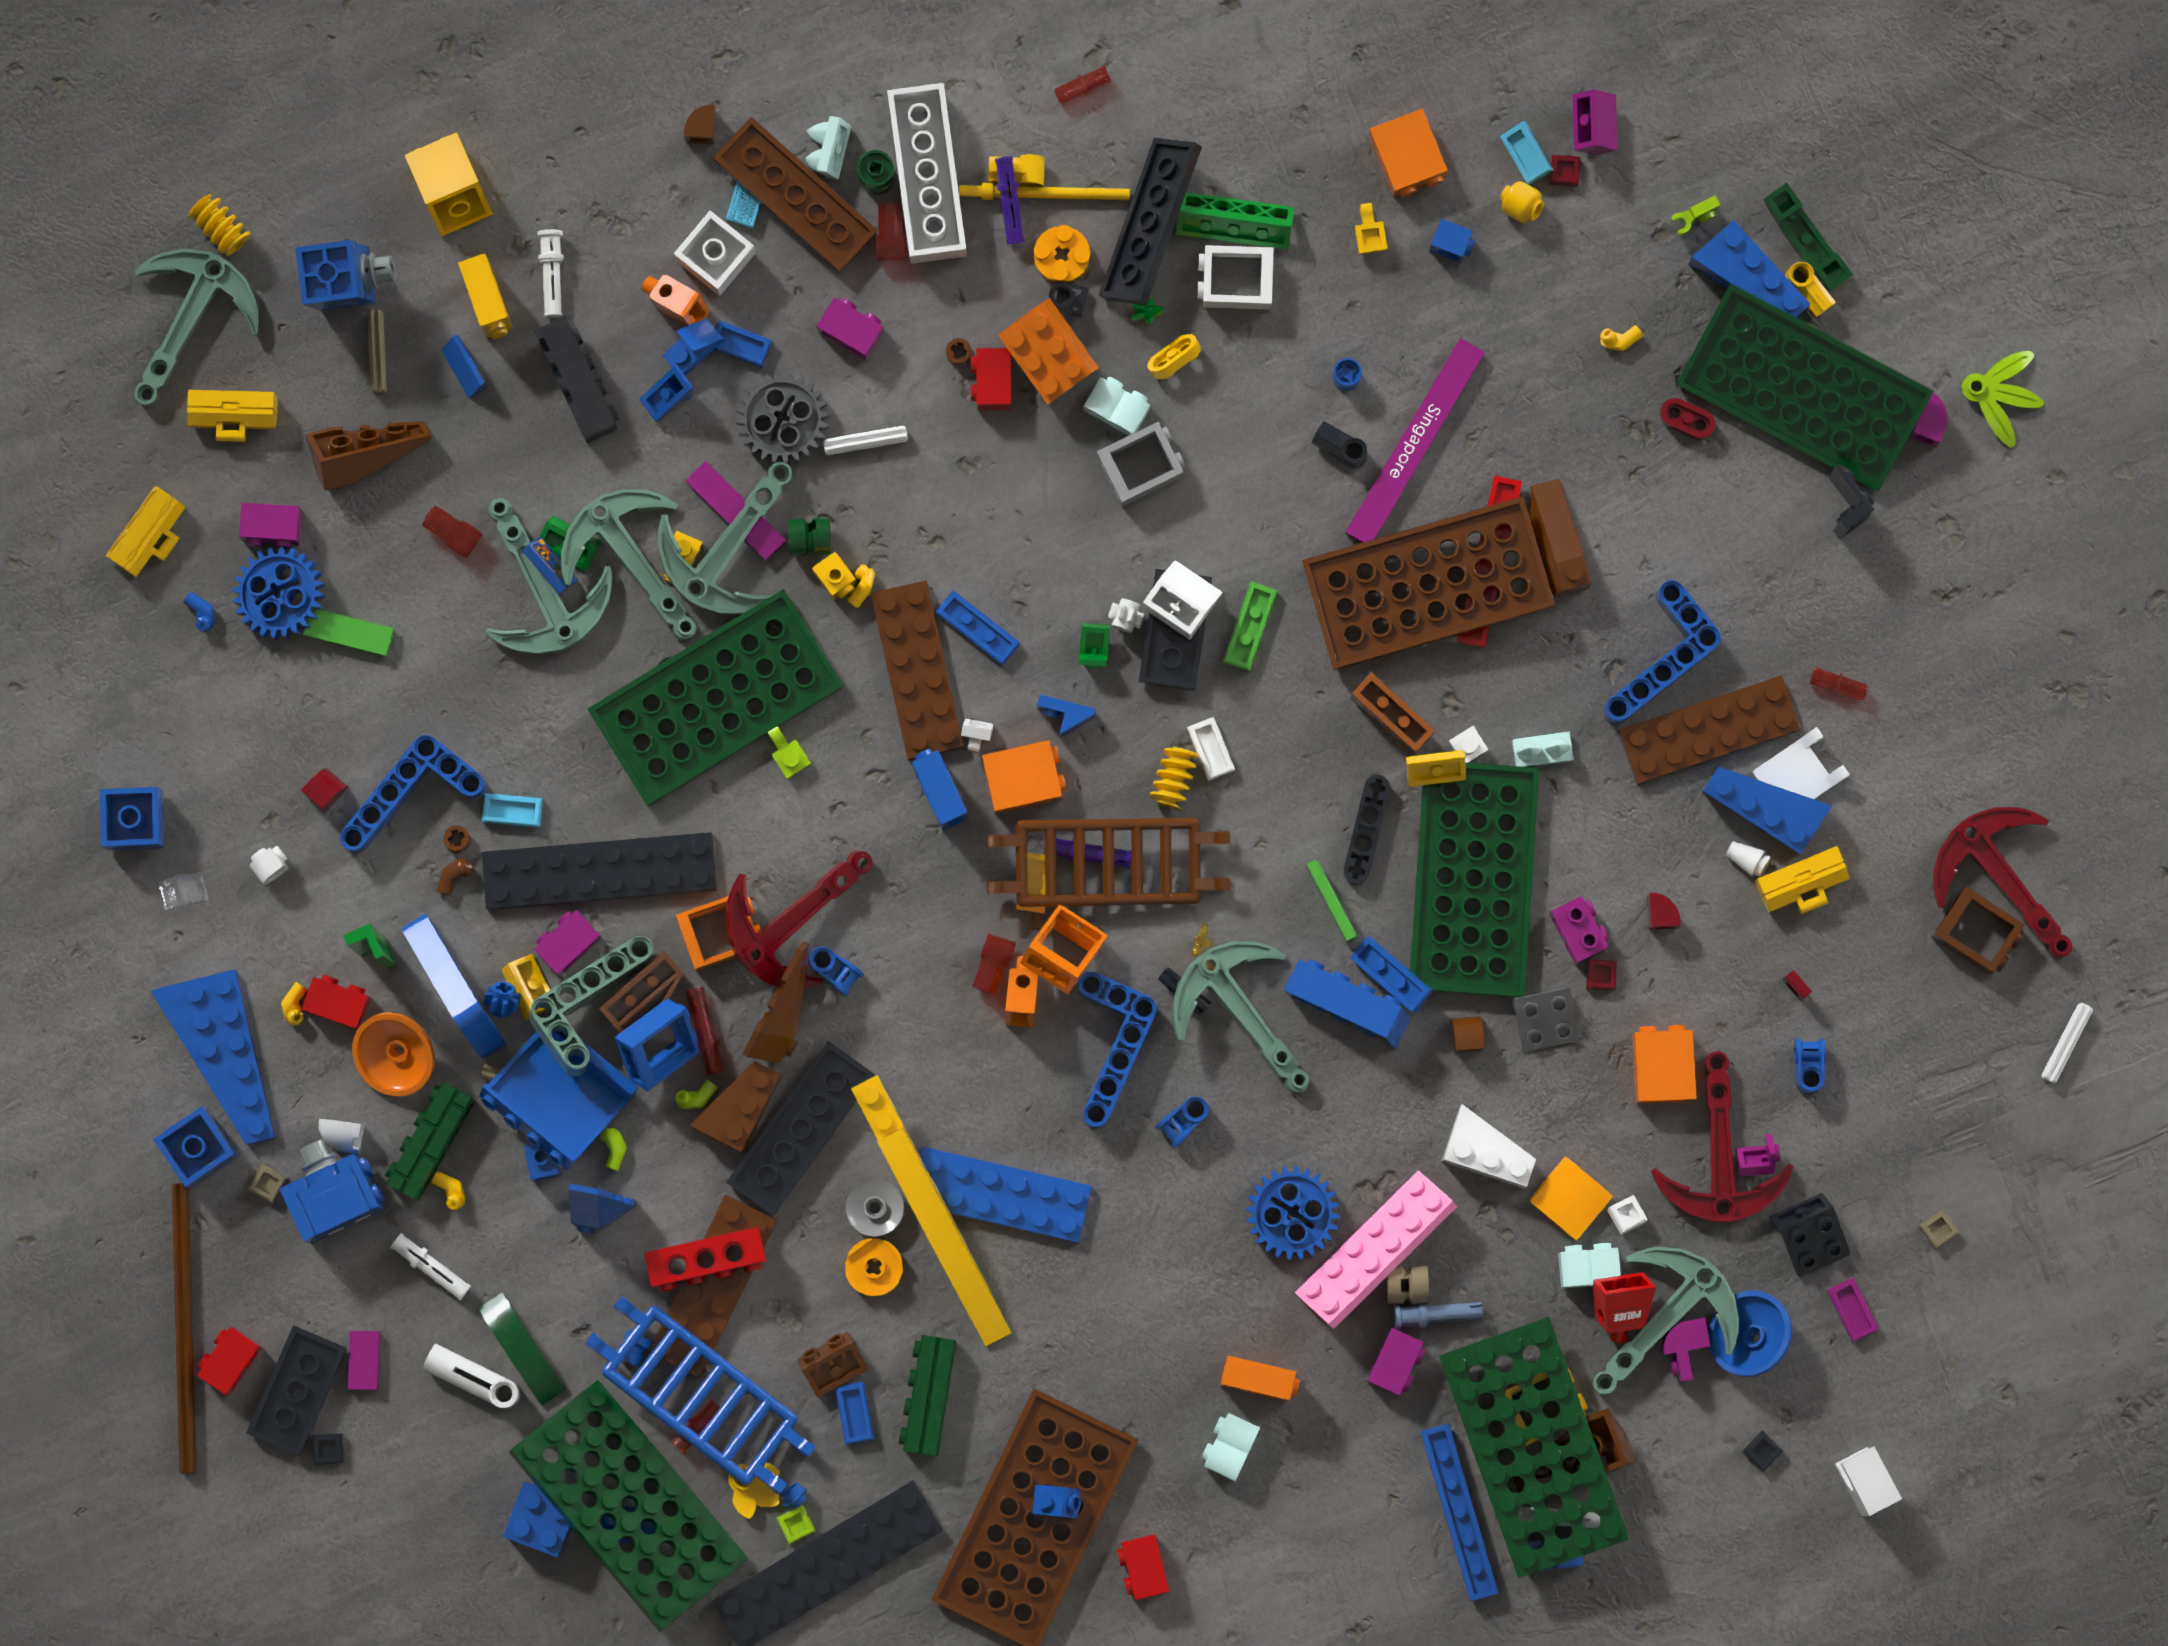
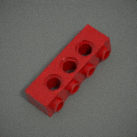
[644,1227,767,1292]

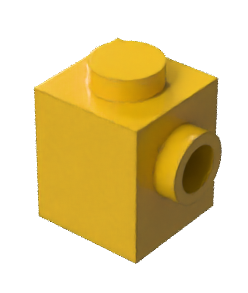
[812,552,857,600]

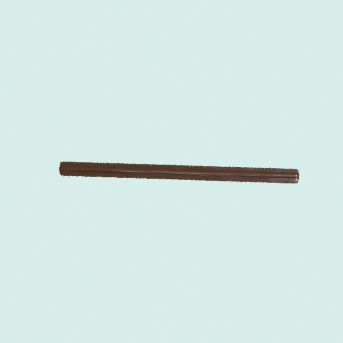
[172,1183,196,1474]

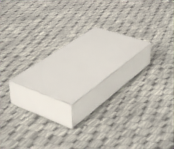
[1187,717,1235,781]

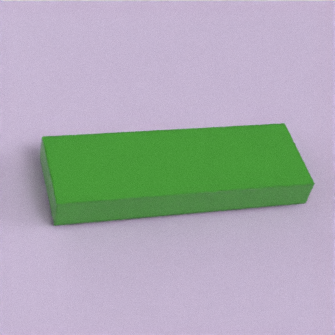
[1223,581,1278,672]
[303,609,395,657]
[1306,860,1356,944]

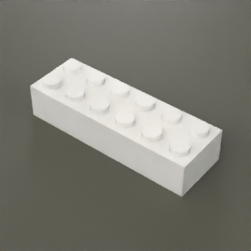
[887,83,967,264]

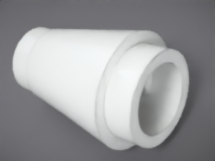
[1726,841,1771,877]

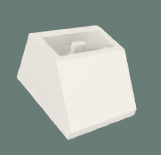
[1143,560,1223,640]

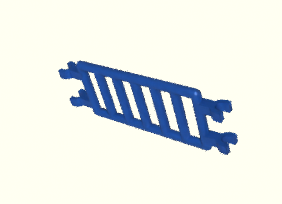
[584,1296,816,1495]

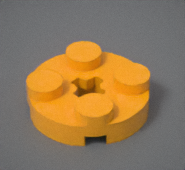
[1034,225,1090,283]
[845,1238,903,1297]

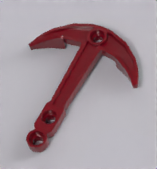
[1933,807,2072,958]
[726,850,872,989]
[1650,1051,1794,1223]

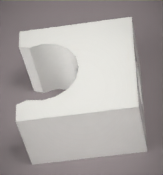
[1834,1446,1902,1516]

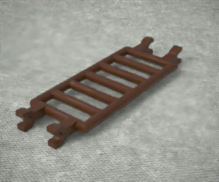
[986,818,1231,907]

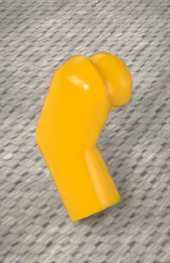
[847,564,875,608]
[281,982,307,1025]

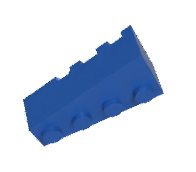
[1688,220,1811,318]
[1702,767,1832,854]
[1284,959,1411,1049]

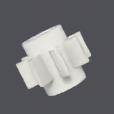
[1108,598,1144,633]

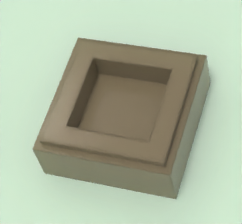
[248,1164,289,1203]
[1918,1209,1960,1250]

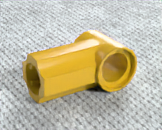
[988,154,1045,187]
[1785,262,1836,318]

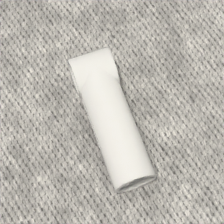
[423,1344,521,1409]

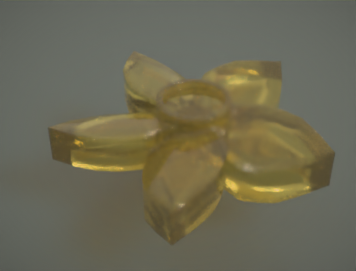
[1191,923,1212,957]

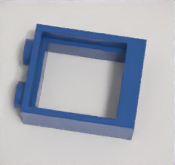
[912,749,969,831]
[615,998,700,1091]

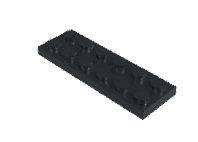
[1098,138,1202,306]
[726,1041,875,1217]

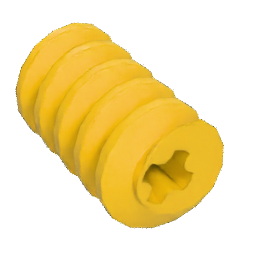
[188,194,251,256]
[1149,747,1200,811]

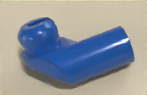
[183,592,215,632]

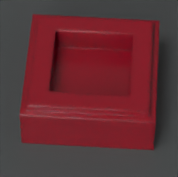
[1550,155,1580,187]
[1586,959,1617,990]
[1783,970,1813,1001]

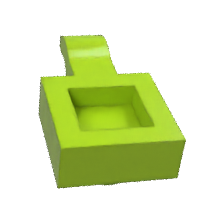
[1670,195,1720,236]
[768,726,811,779]

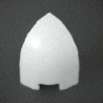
[319,1119,364,1155]

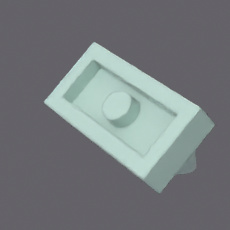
[805,116,851,180]
[1512,732,1574,767]

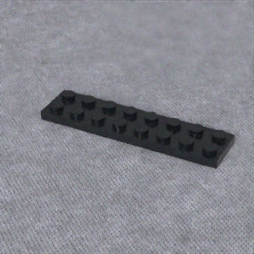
[482,832,717,910]
[712,1480,943,1646]

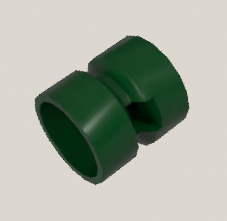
[857,150,895,195]
[789,517,831,556]

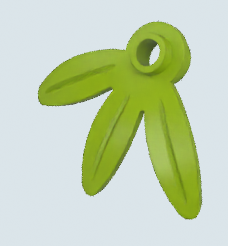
[1962,351,2044,448]

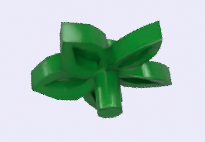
[1131,298,1165,324]

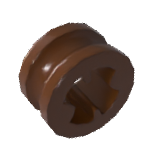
[946,338,972,366]
[443,825,470,853]

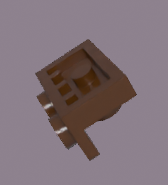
[797,1332,869,1398]

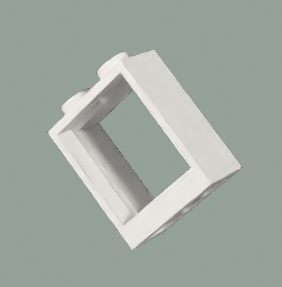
[1197,245,1274,310]

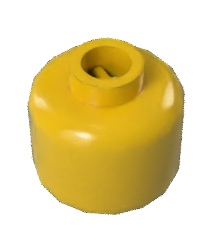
[1500,181,1544,224]

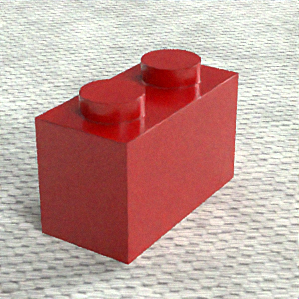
[971,348,1011,410]
[302,975,371,1030]
[197,1327,263,1395]
[1117,1534,1169,1600]

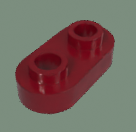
[1660,398,1716,440]

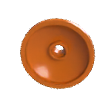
[352,1012,435,1096]

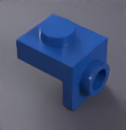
[1032,1484,1081,1518]

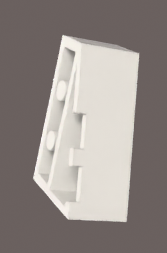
[1442,1104,1536,1189]

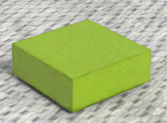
[777,1505,815,1544]

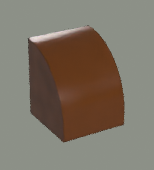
[684,104,716,144]
[1451,1016,1485,1053]

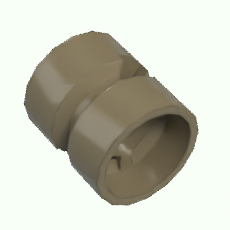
[1386,1266,1429,1304]

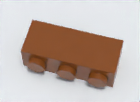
[1350,672,1435,756]

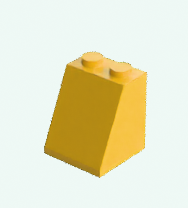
[405,132,493,237]

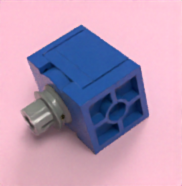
[295,240,396,311]
[279,1140,386,1244]

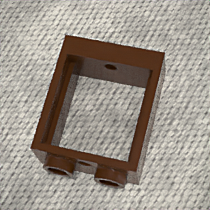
[1931,887,2025,975]

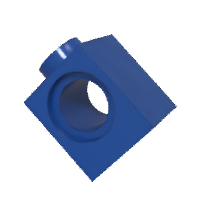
[1429,219,1475,263]

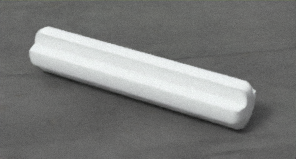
[823,426,908,455]
[2042,1003,2093,1083]

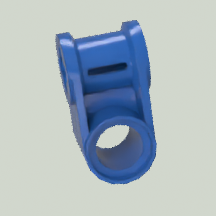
[809,947,864,997]
[1794,1038,1826,1095]
[1155,1096,1209,1148]

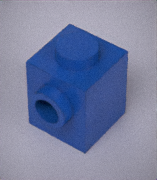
[524,1144,562,1182]

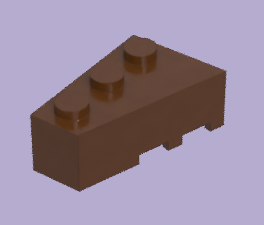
[598,951,684,1033]
[689,1061,782,1154]

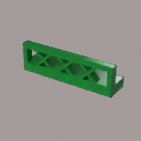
[1176,192,1294,250]
[343,924,397,970]

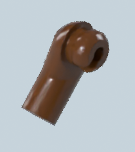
[436,858,473,895]

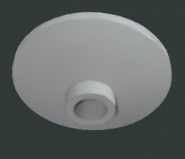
[846,1178,904,1237]

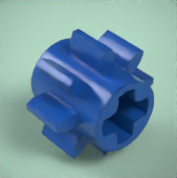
[483,981,521,1018]

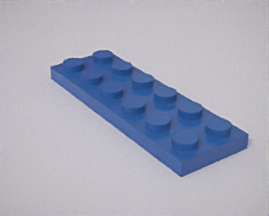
[920,1147,1092,1243]

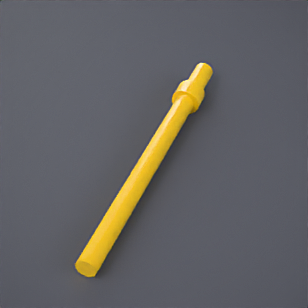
[959,183,1130,200]

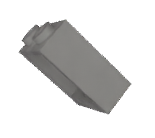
[1096,422,1186,507]

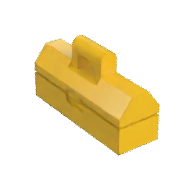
[187,390,278,442]
[105,486,185,577]
[1754,846,1850,914]

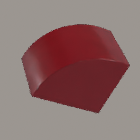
[301,768,349,812]
[1647,893,1681,930]

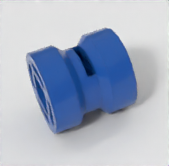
[1332,358,1362,391]
[617,1329,653,1368]

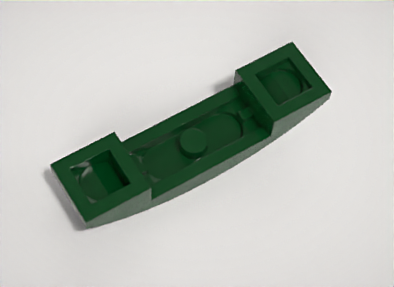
[1763,183,1853,292]
[478,1292,566,1406]

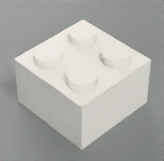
[674,211,756,296]

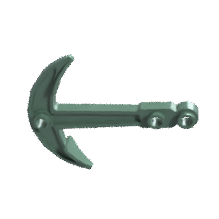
[134,248,260,407]
[657,462,792,614]
[561,489,696,641]
[485,498,613,655]
[1172,941,1310,1094]
[1593,1247,1739,1395]

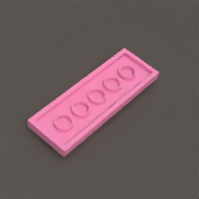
[1295,1170,1458,1329]

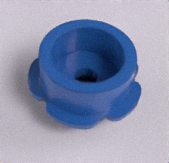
[780,1482,807,1509]

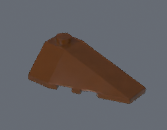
[306,421,432,491]

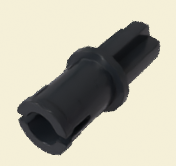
[1158,967,1212,1016]

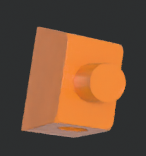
[641,274,710,327]
[1005,956,1038,1028]

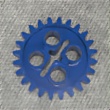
[232,546,326,640]
[1245,1166,1340,1260]

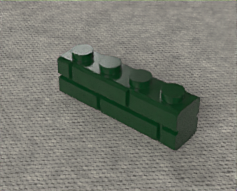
[385,1082,476,1201]
[898,1335,957,1456]

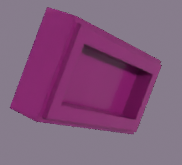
[1826,1277,1879,1343]
[348,1331,380,1390]

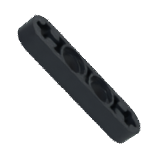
[1343,775,1390,885]

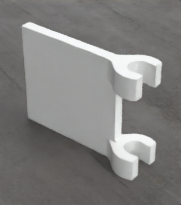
[1752,727,1850,799]

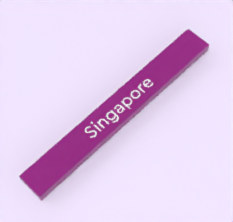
[1345,338,1485,543]

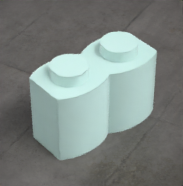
[1083,377,1150,436]
[1558,1243,1621,1288]
[1201,1413,1260,1482]

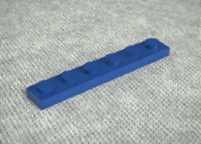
[1420,1423,1498,1601]

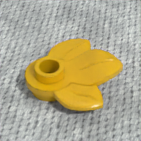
[728,1463,780,1519]

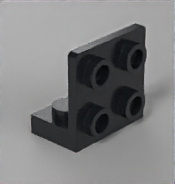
[1828,464,1875,539]
[1770,1193,1850,1277]

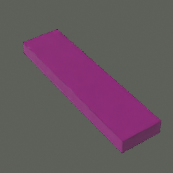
[685,461,786,561]

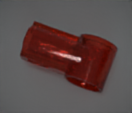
[876,203,906,260]
[422,505,483,558]
[972,933,1016,995]

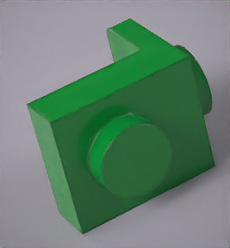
[1078,623,1110,669]

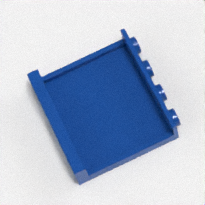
[479,1014,638,1170]

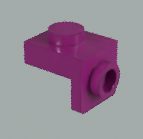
[1736,1134,1780,1177]

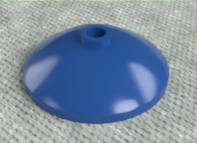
[1708,1290,1792,1377]

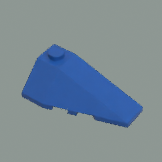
[569,1184,637,1234]

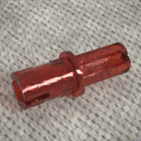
[1054,65,1111,104]
[1809,666,1868,700]

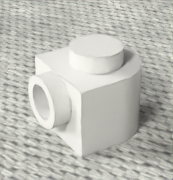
[249,846,289,885]

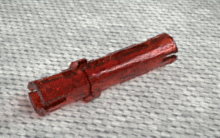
[686,987,725,1075]

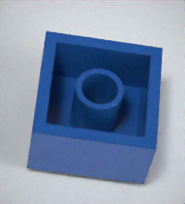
[100,787,164,851]
[153,1106,239,1189]
[503,1481,572,1558]

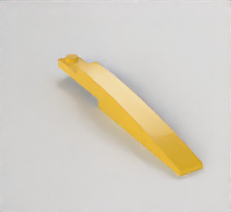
[851,1075,1012,1346]

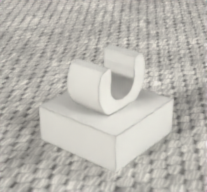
[961,719,994,752]

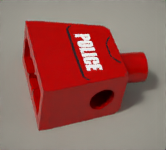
[1593,1272,1656,1343]

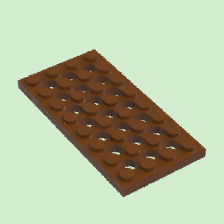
[1302,496,1555,671]
[931,1388,1139,1646]

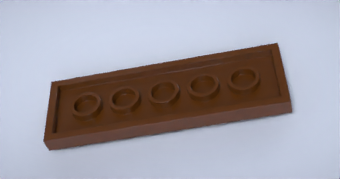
[713,117,878,273]
[871,580,964,760]
[1618,675,1801,785]
[648,1195,778,1378]

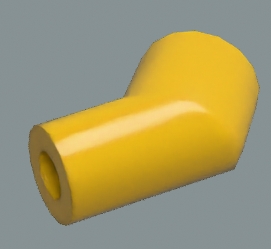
[1600,325,1643,351]
[432,1171,466,1210]

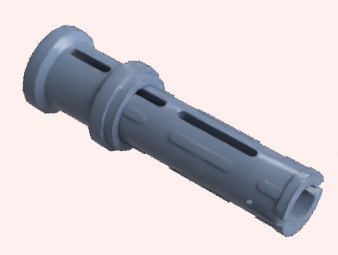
[1393,1302,1483,1330]

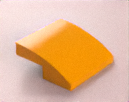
[1528,1157,1613,1241]

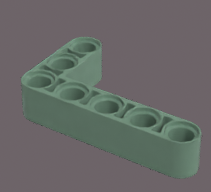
[529,936,653,1076]

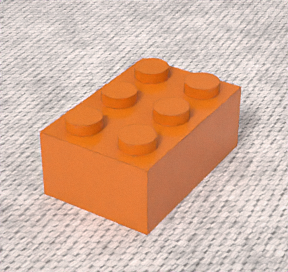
[998,298,1099,405]

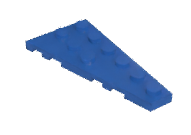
[150,969,276,1145]

